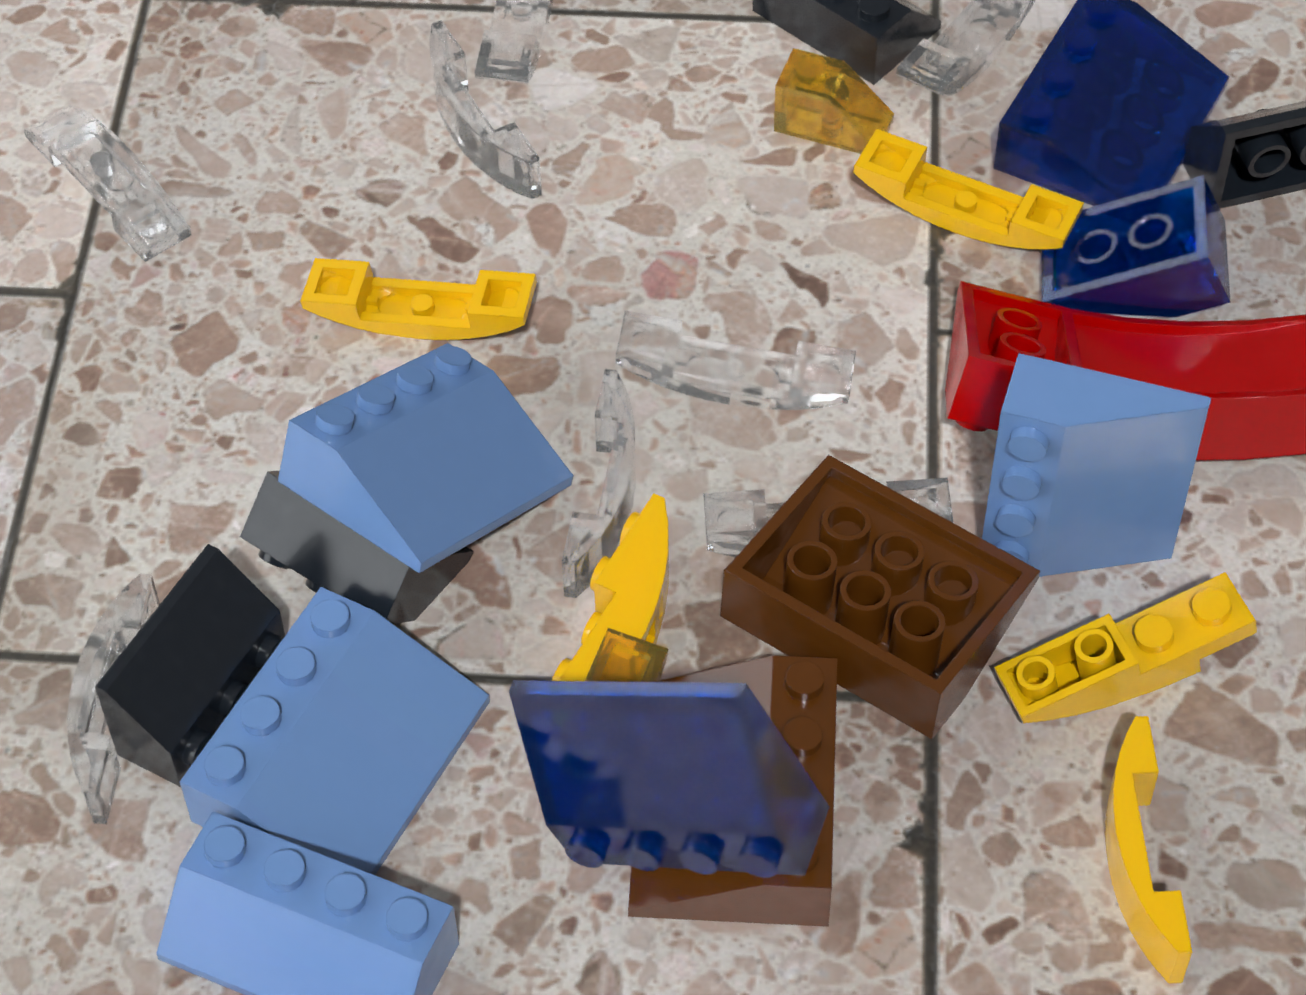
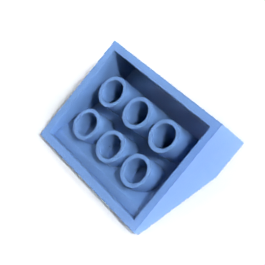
[278,343,573,573]
[982,353,1211,577]
[180,587,490,875]

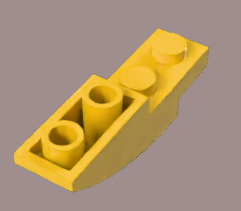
[550,493,669,731]
[994,572,1257,724]

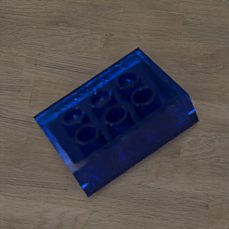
[993,0,1230,226]
[509,680,830,878]

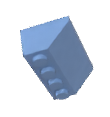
[156,812,459,995]

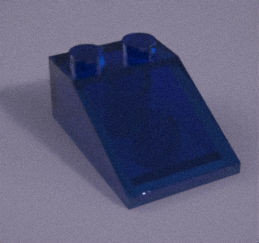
[1042,175,1231,317]

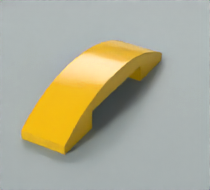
[853,129,1084,250]
[300,258,537,340]
[1105,716,1192,984]

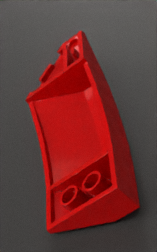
[945,281,1306,460]

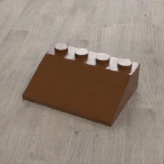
[720,455,1040,739]
[628,655,838,927]

